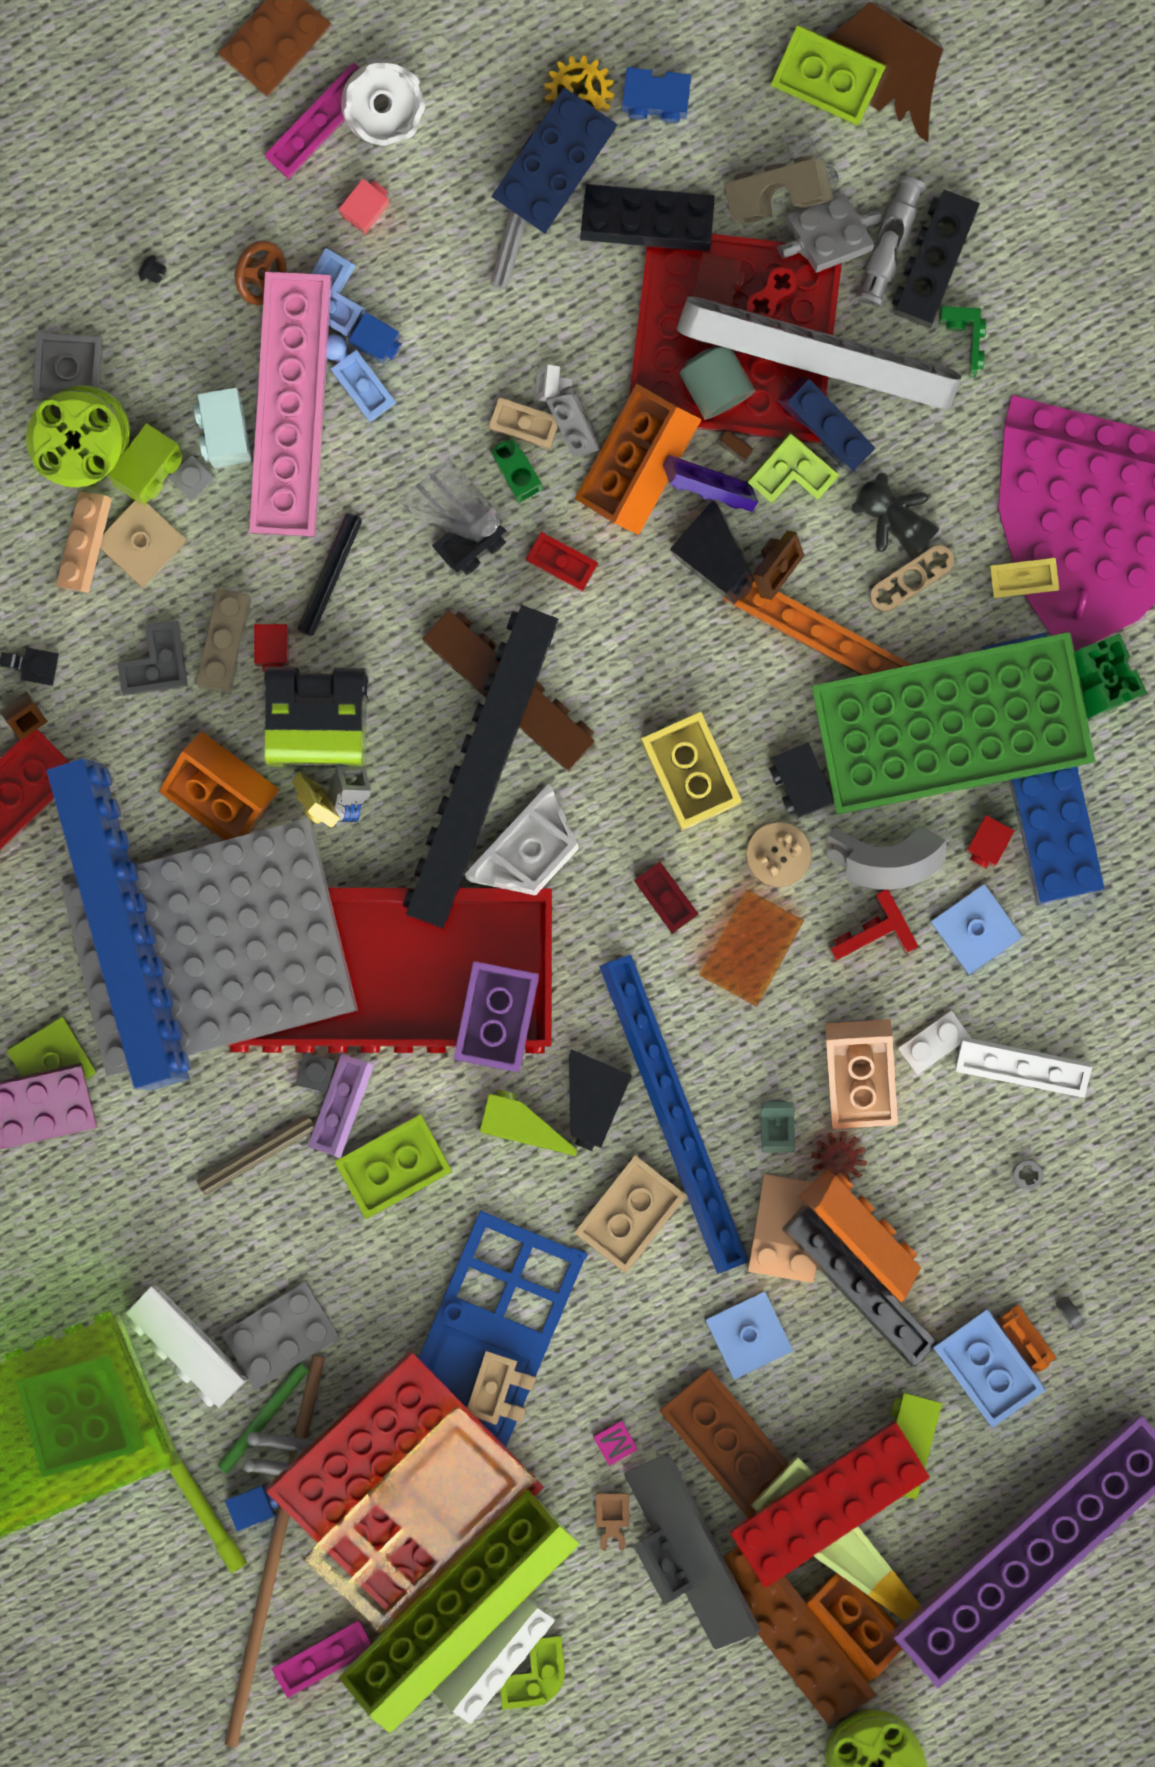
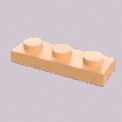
[56,491,112,593]

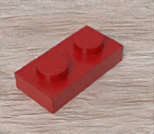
[525,532,598,593]

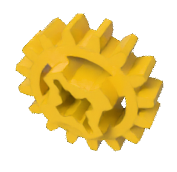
[544,55,614,113]

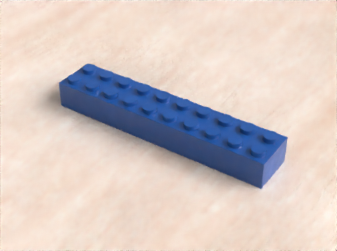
[46,758,191,1090]

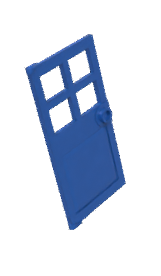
[418,1211,588,1447]

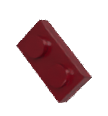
[634,861,699,934]

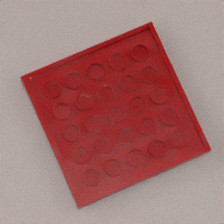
[629,234,842,444]
[265,1350,544,1620]

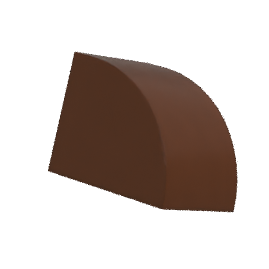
[0,691,48,740]

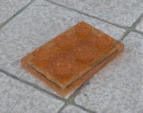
[699,889,804,1007]

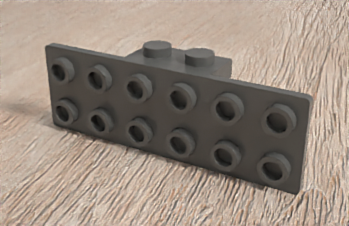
[624,1453,760,1650]

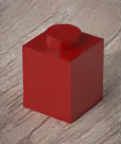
[254,624,289,672]
[965,815,1015,869]

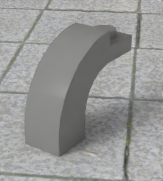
[827,826,946,890]

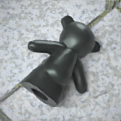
[851,472,940,559]

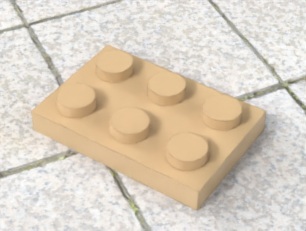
[574,1155,687,1273]

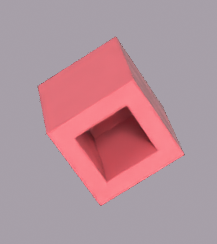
[339,179,390,235]

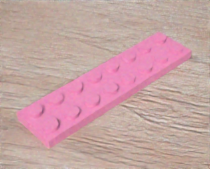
[249,272,332,537]

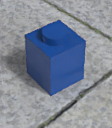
[349,312,402,365]
[225,1484,279,1532]

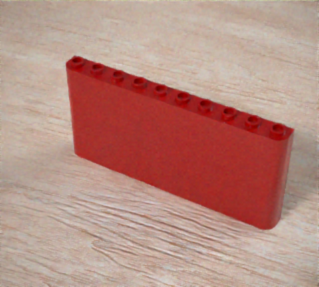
[227,888,552,1054]

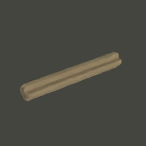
[197,1116,315,1194]

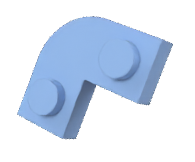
[311,248,367,337]

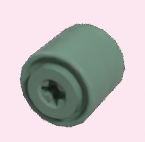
[679,345,755,420]

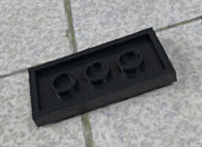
[580,184,715,252]

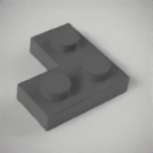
[118,621,188,696]

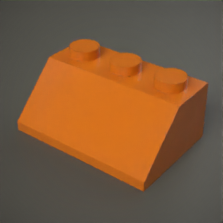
[159,731,280,841]
[804,1572,902,1683]

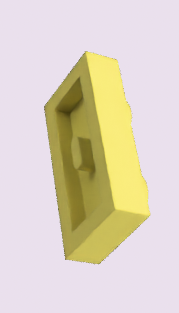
[990,558,1059,599]
[292,772,340,828]

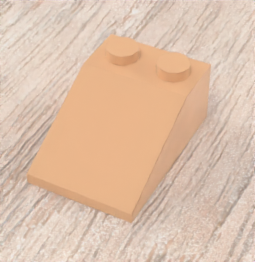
[825,1019,898,1129]
[747,1174,816,1283]

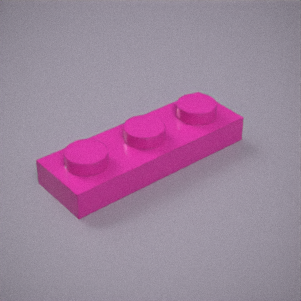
[272,1620,372,1698]

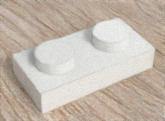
[898,1010,970,1075]

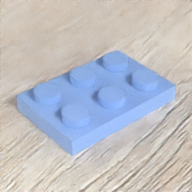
[934,1308,1046,1428]

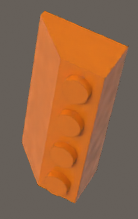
[574,384,701,535]
[799,1169,921,1302]

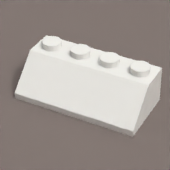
[126,1285,248,1408]

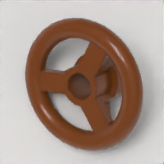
[235,240,287,305]

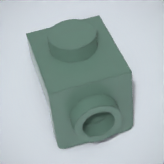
[761,1099,795,1153]

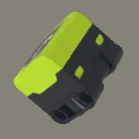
[264,667,368,768]

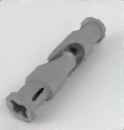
[855,175,927,308]

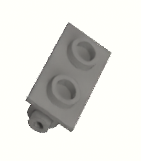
[546,386,600,457]

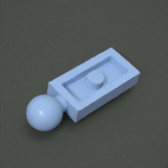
[327,335,396,423]

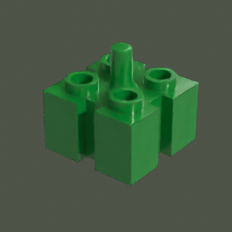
[1075,634,1147,719]

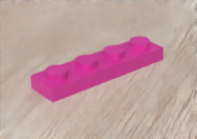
[264,62,360,180]

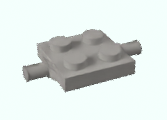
[778,193,881,273]

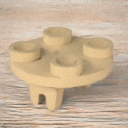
[746,822,812,888]

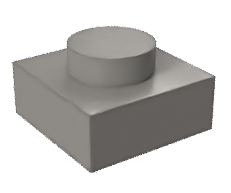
[168,455,215,502]

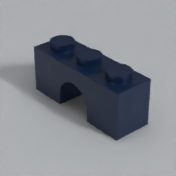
[777,377,875,471]

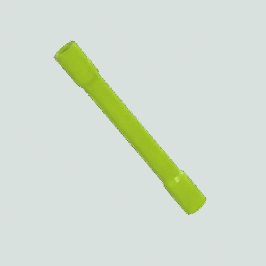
[144,1423,248,1574]

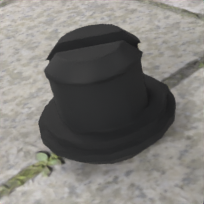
[138,255,167,284]

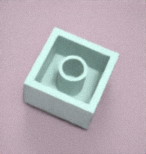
[193,388,252,468]

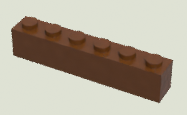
[422,610,595,772]

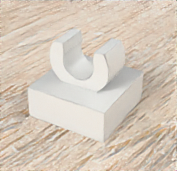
[534,365,572,402]

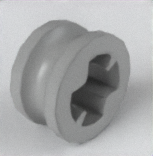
[1013,1160,1043,1190]

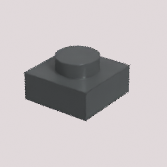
[296,1053,336,1092]

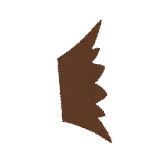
[827,2,944,142]

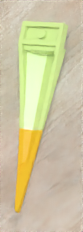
[751,1457,921,1621]

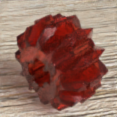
[811,1131,867,1183]

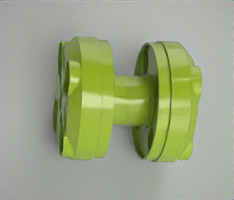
[26,385,131,487]
[825,1709,927,1767]

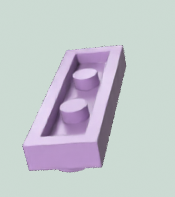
[308,1054,374,1158]

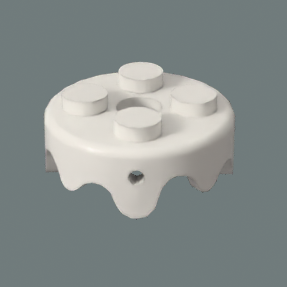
[341,62,425,146]

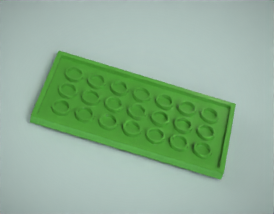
[812,632,1096,815]

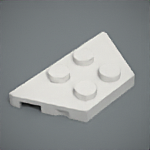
[465,784,579,895]

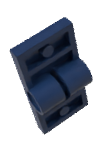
[491,87,618,234]

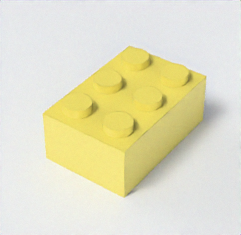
[641,712,742,831]

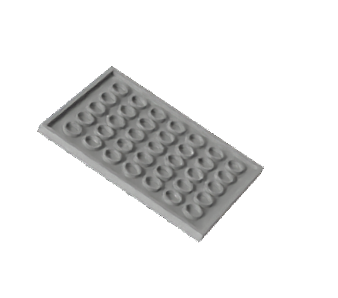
[61,818,358,1077]

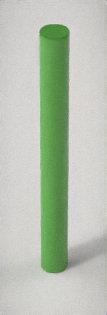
[217,1362,309,1474]

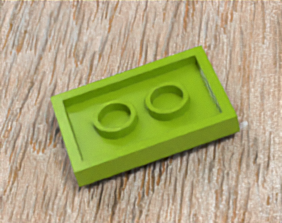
[771,24,887,126]
[334,1114,453,1219]

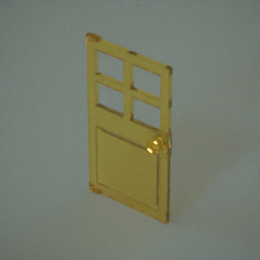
[303,1405,537,1634]

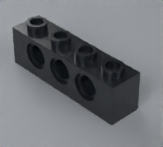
[891,189,980,329]

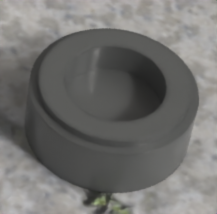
[1055,1297,1085,1330]

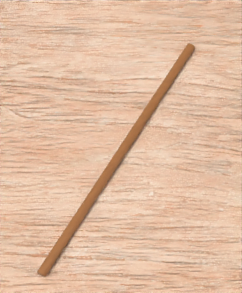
[224,1355,325,1747]

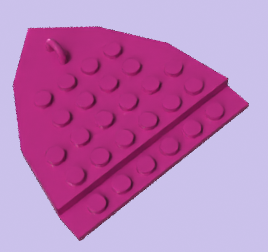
[998,395,1155,651]

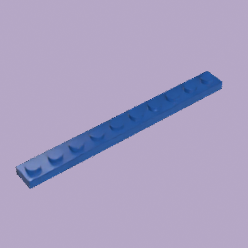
[599,954,749,1274]

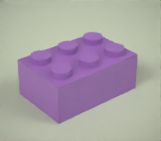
[454,961,539,1073]

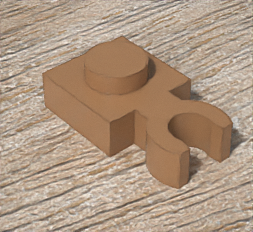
[596,1493,629,1551]

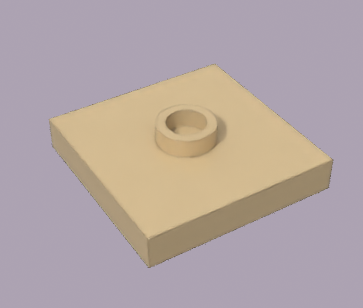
[100,500,187,588]

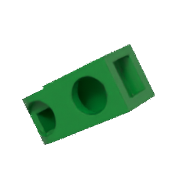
[489,436,543,504]

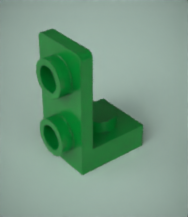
[939,306,986,378]

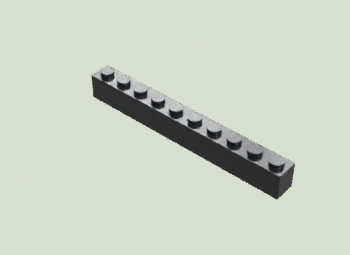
[402,605,559,930]

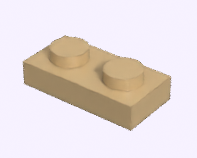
[488,397,558,450]

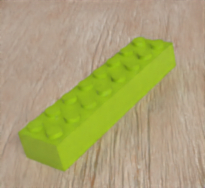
[338,1489,580,1733]

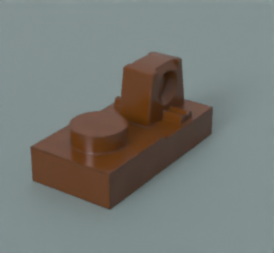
[752,530,805,600]

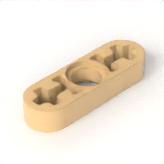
[870,545,954,612]

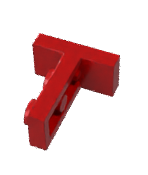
[829,890,919,962]

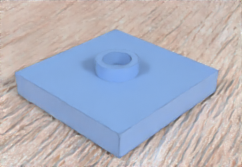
[931,884,1022,975]
[705,1291,793,1379]

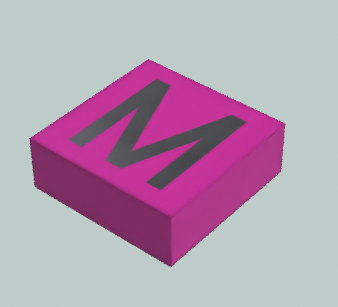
[593,1420,638,1466]

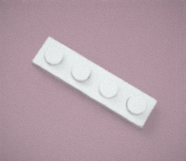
[956,1037,1092,1098]

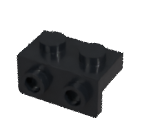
[432,504,508,577]

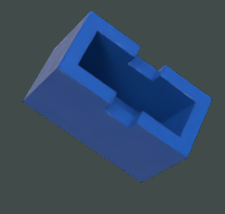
[622,67,692,123]

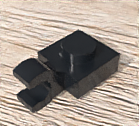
[0,647,59,686]

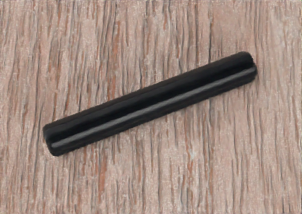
[298,513,362,636]

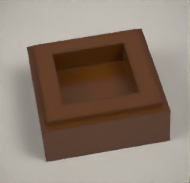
[719,431,753,463]

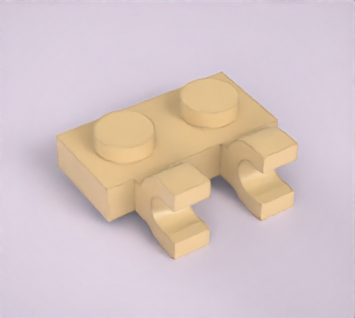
[467,1351,536,1425]

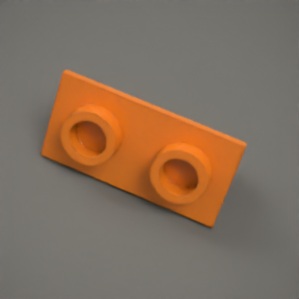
[996,1304,1056,1373]

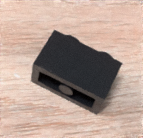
[768,742,834,820]

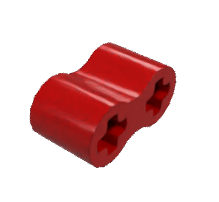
[746,267,797,318]

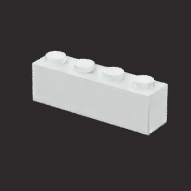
[432,1596,555,1724]

